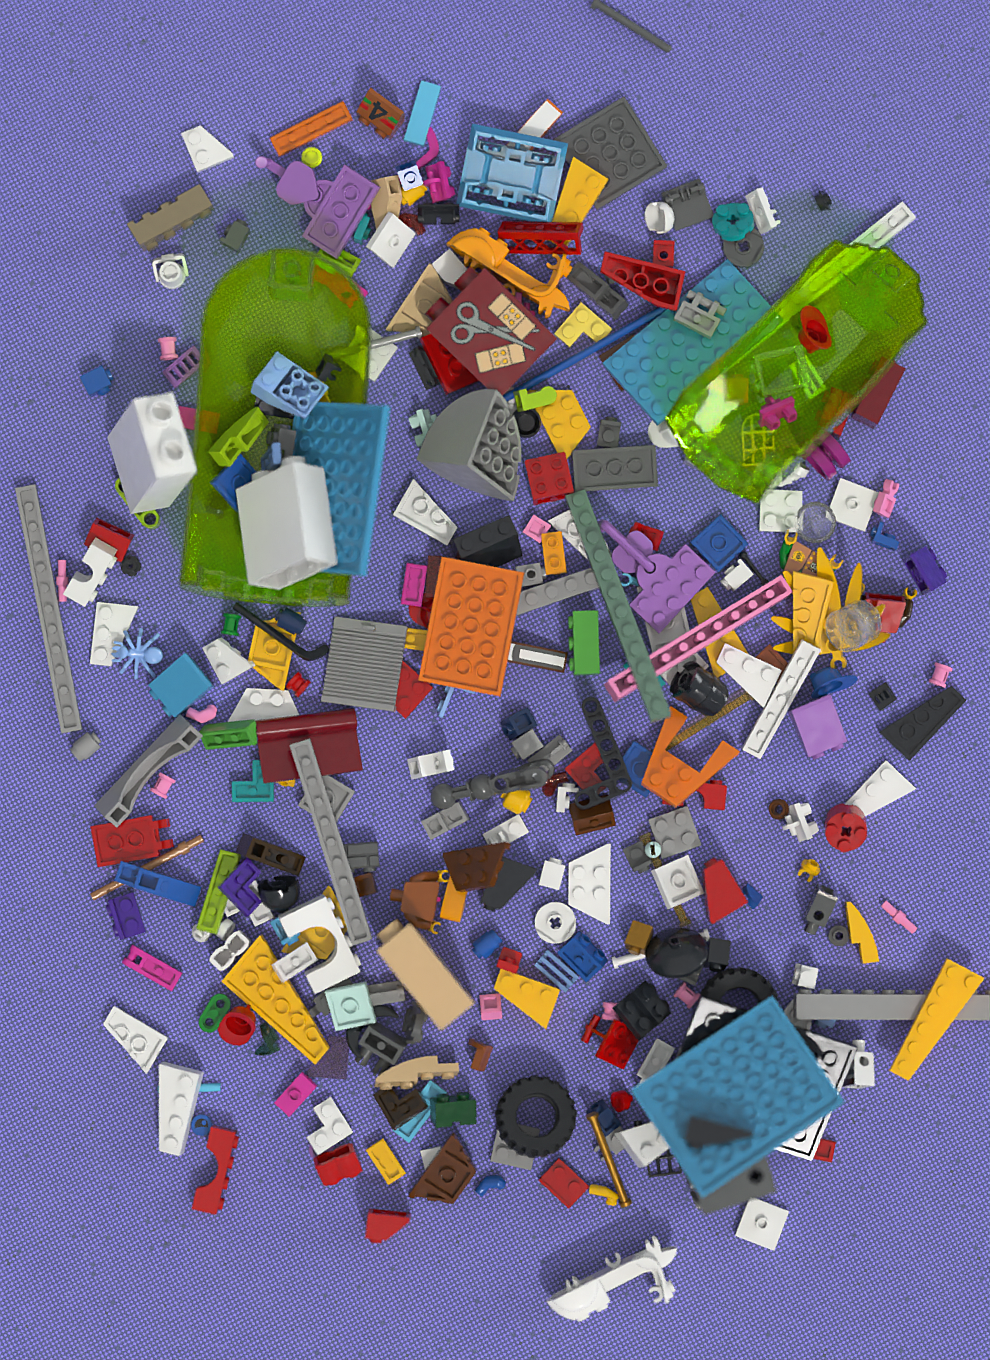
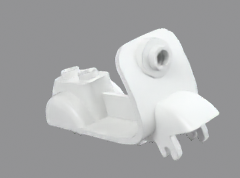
[546,1236,678,1322]

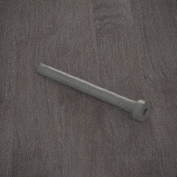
[590,0,672,53]

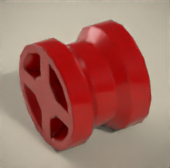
[285,671,311,698]

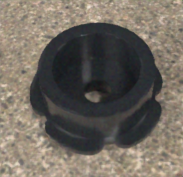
[121,556,141,576]

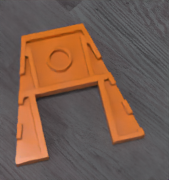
[641,706,740,808]

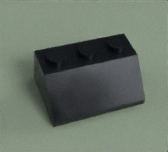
[449,515,522,567]

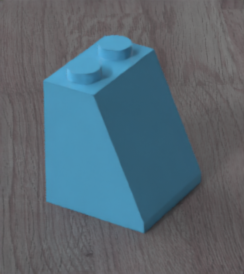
[148,653,215,718]

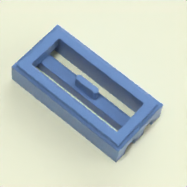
[534,949,579,993]

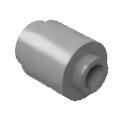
[70,731,101,762]

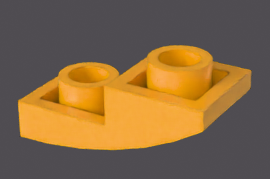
[440,876,468,923]

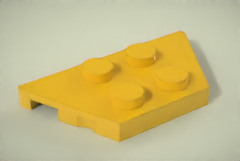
[527,390,591,459]
[248,612,301,691]
[281,885,347,960]

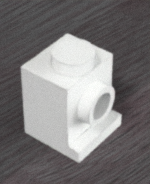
[720,559,754,592]
[791,963,818,989]

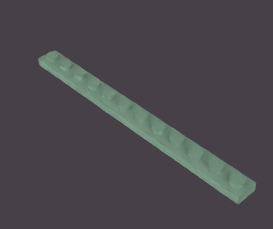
[565,489,671,723]

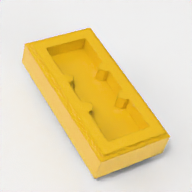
[366,1138,406,1185]

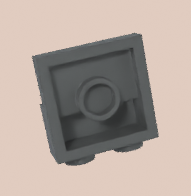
[266,423,296,469]

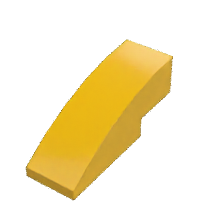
[844,901,879,964]

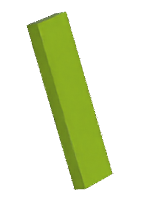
[196,849,241,935]

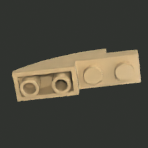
[374,1055,459,1090]

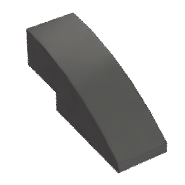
[567,261,629,320]

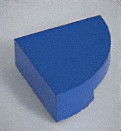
[742,883,763,910]

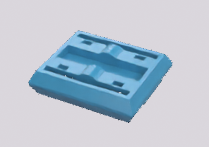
[456,123,568,222]

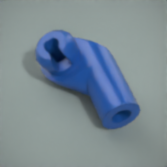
[474,1175,506,1197]

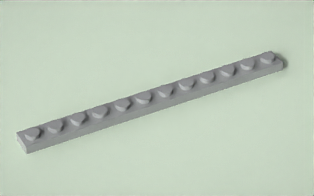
[15,484,83,734]

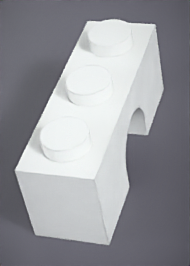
[63,538,117,607]

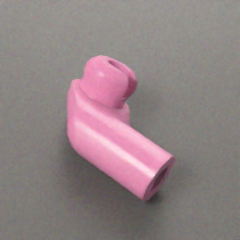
[186,705,217,723]

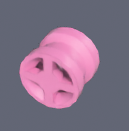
[601,1002,622,1021]

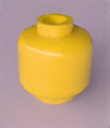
[501,790,532,814]

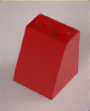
[701,857,748,924]

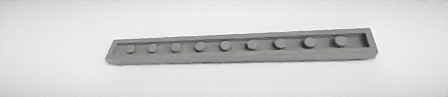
[290,739,373,946]

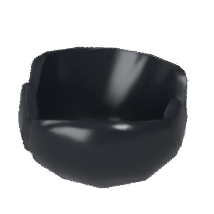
[512,409,542,439]

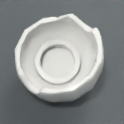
[645,202,675,234]

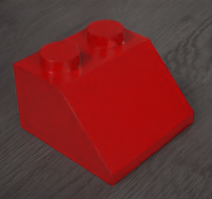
[365,1208,411,1244]

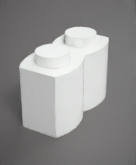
[209,930,251,971]

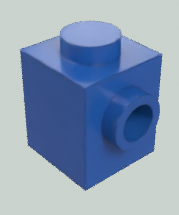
[80,365,114,397]

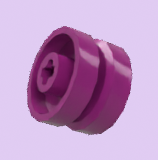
[799,427,851,481]

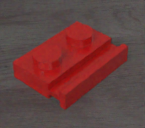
[538,1158,590,1209]

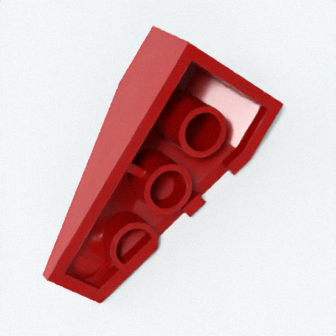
[600,251,685,311]

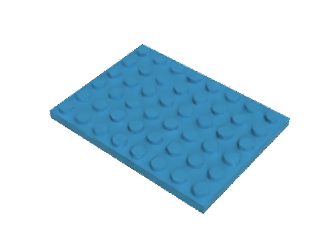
[292,402,390,576]
[631,996,845,1198]

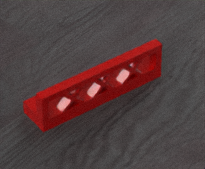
[497,221,584,255]

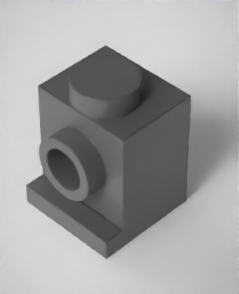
[219,218,251,253]

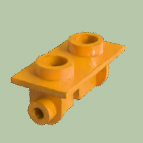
[541,531,567,575]

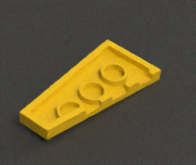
[549,157,609,246]

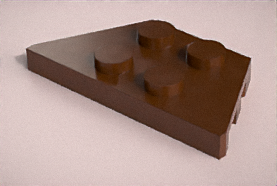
[443,842,510,893]
[408,1132,477,1204]

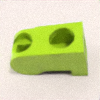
[513,386,557,412]

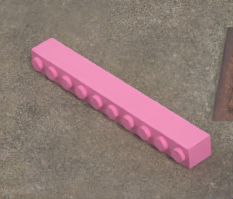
[604,575,793,702]

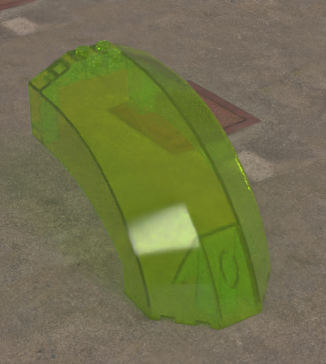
[664,240,928,505]

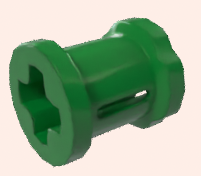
[220,613,242,636]

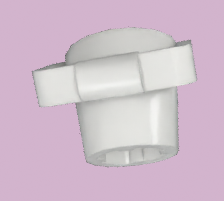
[152,253,189,289]

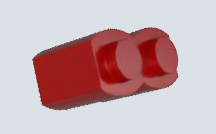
[313,1143,363,1186]

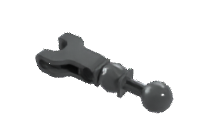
[431,759,555,809]

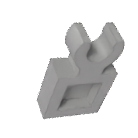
[594,1126,624,1161]

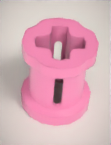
[158,337,179,361]
[928,662,953,688]
[150,772,176,799]
[673,982,700,1009]

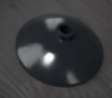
[645,928,708,978]

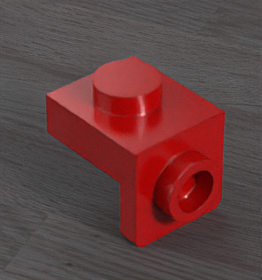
[629,522,664,552]

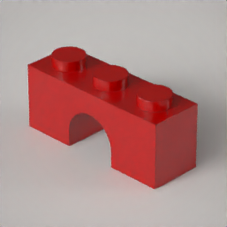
[661,780,727,810]

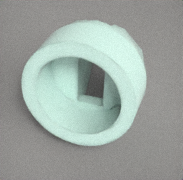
[645,841,661,858]

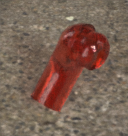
[399,213,426,236]
[542,771,568,797]

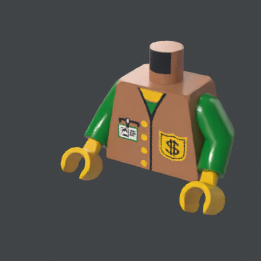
[779,529,844,576]

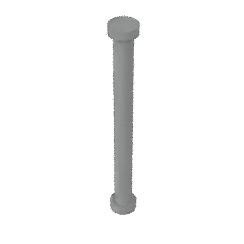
[323,326,422,359]

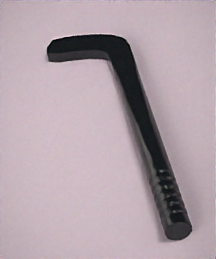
[233,602,329,661]

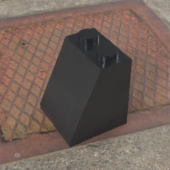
[480,857,537,912]

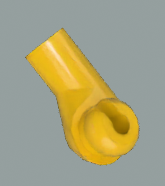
[589,1184,619,1206]

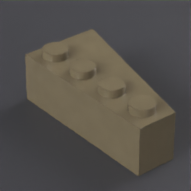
[127,184,214,252]

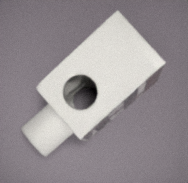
[842,1040,875,1089]

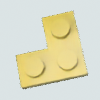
[554,302,613,348]

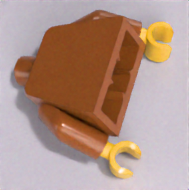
[390,870,448,934]

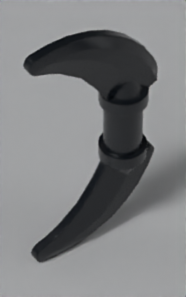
[346,1005,399,1058]

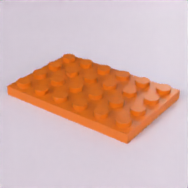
[418,557,525,696]

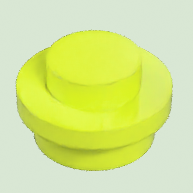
[301,147,322,168]

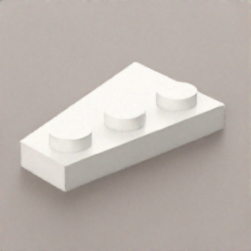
[393,479,458,546]
[103,1006,169,1074]

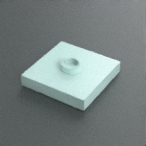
[325,982,377,1031]

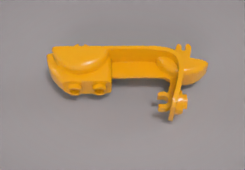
[446,227,573,319]

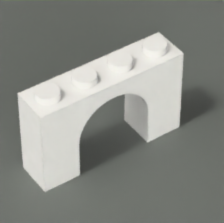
[278,894,361,994]

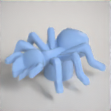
[111,628,163,679]

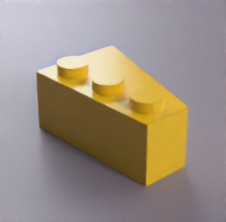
[494,969,560,1029]

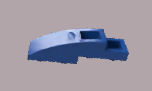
[114,861,202,907]

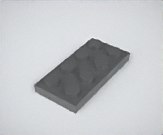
[572,445,658,492]

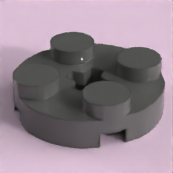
[723,228,764,268]
[402,1002,428,1045]

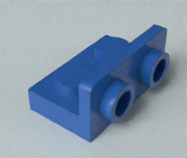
[557,931,608,982]

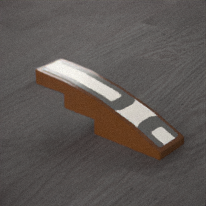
[507,641,568,673]

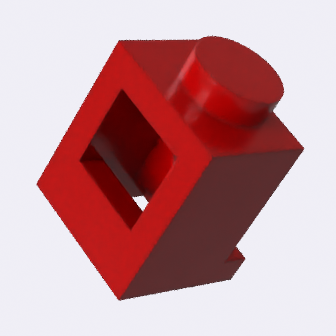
[652,240,675,268]

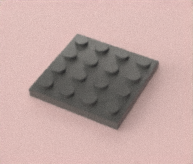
[554,96,668,210]

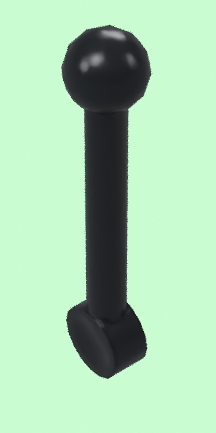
[739,551,769,586]

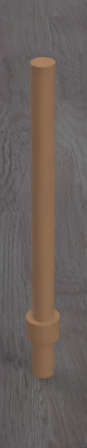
[90,834,204,900]

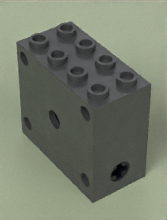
[684,1156,777,1215]

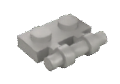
[674,290,727,339]

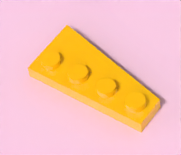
[793,571,834,654]
[690,587,748,678]

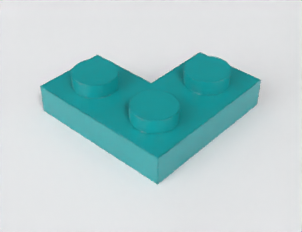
[232,760,274,802]

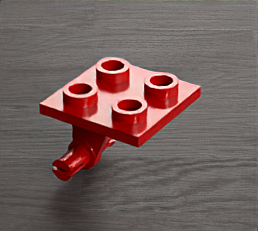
[580,1014,639,1070]

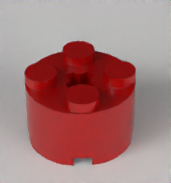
[825,804,867,853]

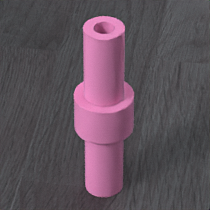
[56,560,69,602]
[881,900,917,934]

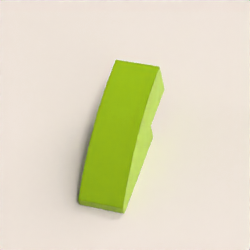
[208,407,269,467]

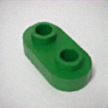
[198,993,231,1033]

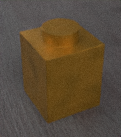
[625,920,654,955]

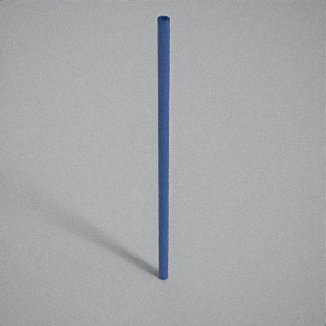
[502,307,667,402]

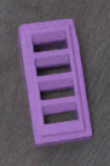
[162,345,207,389]

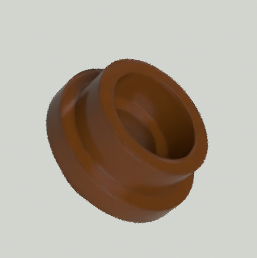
[769,799,789,820]

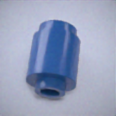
[472,929,503,959]

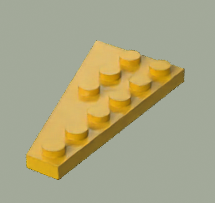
[221,934,330,1064]

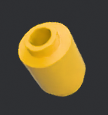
[401,185,428,207]

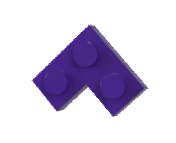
[217,858,262,917]

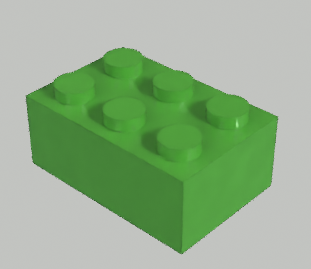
[568,610,600,676]

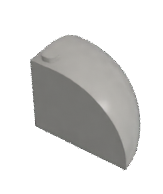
[416,389,521,501]

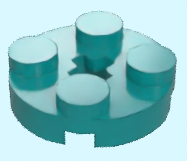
[712,203,754,241]

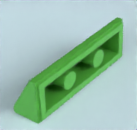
[199,719,257,750]

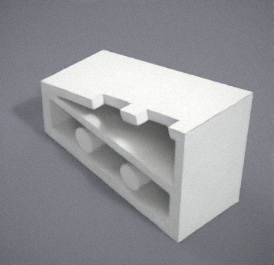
[615,1122,669,1168]

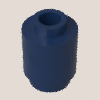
[275,607,307,636]

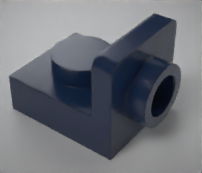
[500,707,537,740]
[586,1099,622,1137]

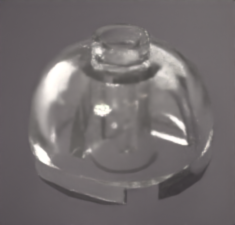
[795,502,836,543]

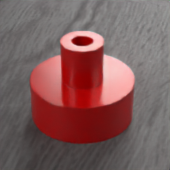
[611,1090,633,1112]

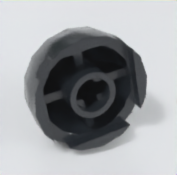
[257,875,300,913]

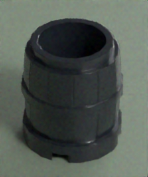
[670,661,729,716]

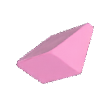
[479,993,502,1020]

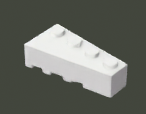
[159,1062,204,1156]

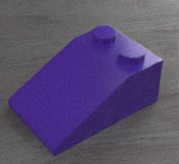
[902,546,947,595]

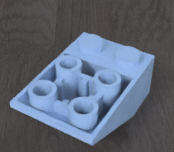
[251,352,329,419]

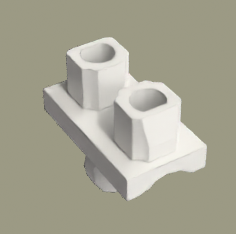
[782,803,819,842]

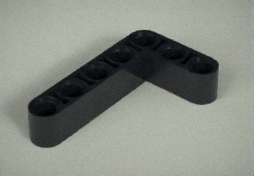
[574,697,632,810]

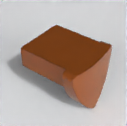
[468,1038,493,1072]

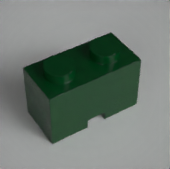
[430,1092,477,1128]

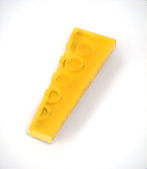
[889,958,984,1081]

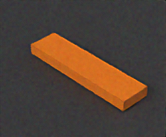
[270,101,353,157]

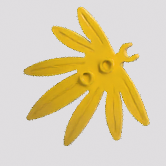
[771,547,891,669]

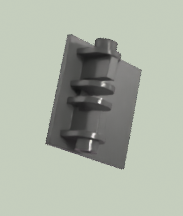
[661,178,714,231]

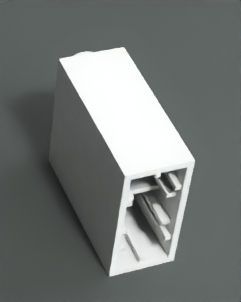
[107,393,197,514]
[236,456,337,590]

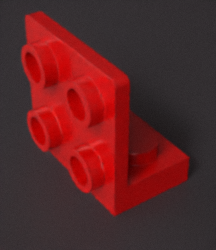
[525,452,574,506]

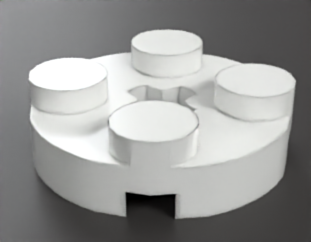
[535,902,576,944]

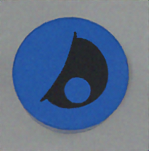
[191,1114,213,1136]

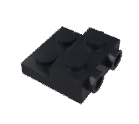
[612,980,671,1041]

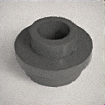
[828,925,849,946]

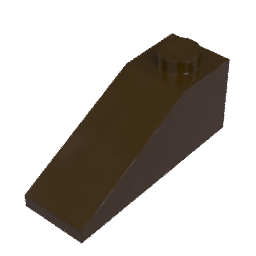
[236,833,306,876]

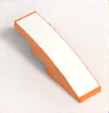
[507,99,564,150]

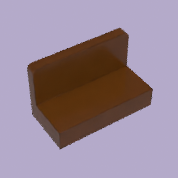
[569,795,616,836]

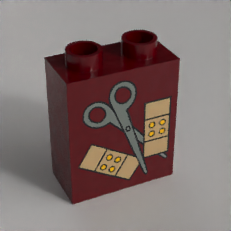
[424,266,557,395]

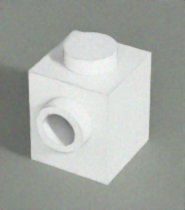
[538,857,565,890]

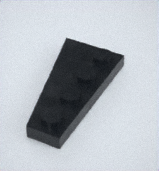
[878,686,966,761]

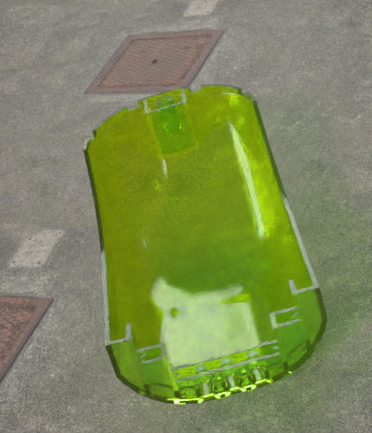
[179,248,371,607]

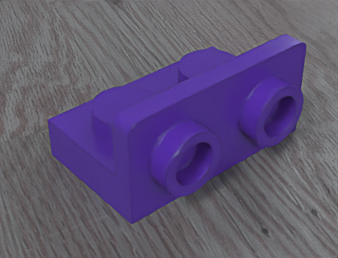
[106,892,146,940]

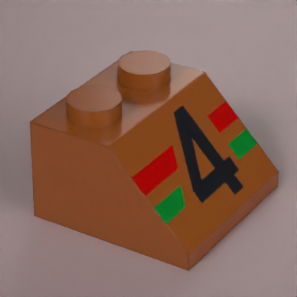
[356,87,405,140]

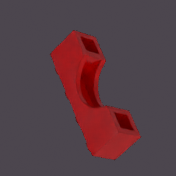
[192,1125,239,1215]

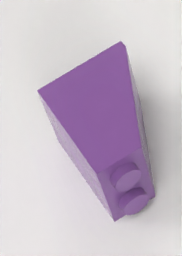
[788,695,847,760]

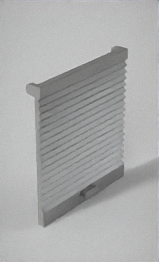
[321,617,408,712]

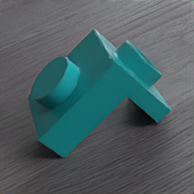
[353,213,371,245]

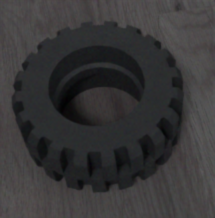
[700,967,779,1005]
[495,1075,577,1158]

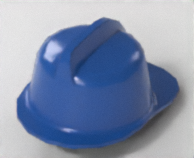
[810,667,858,699]

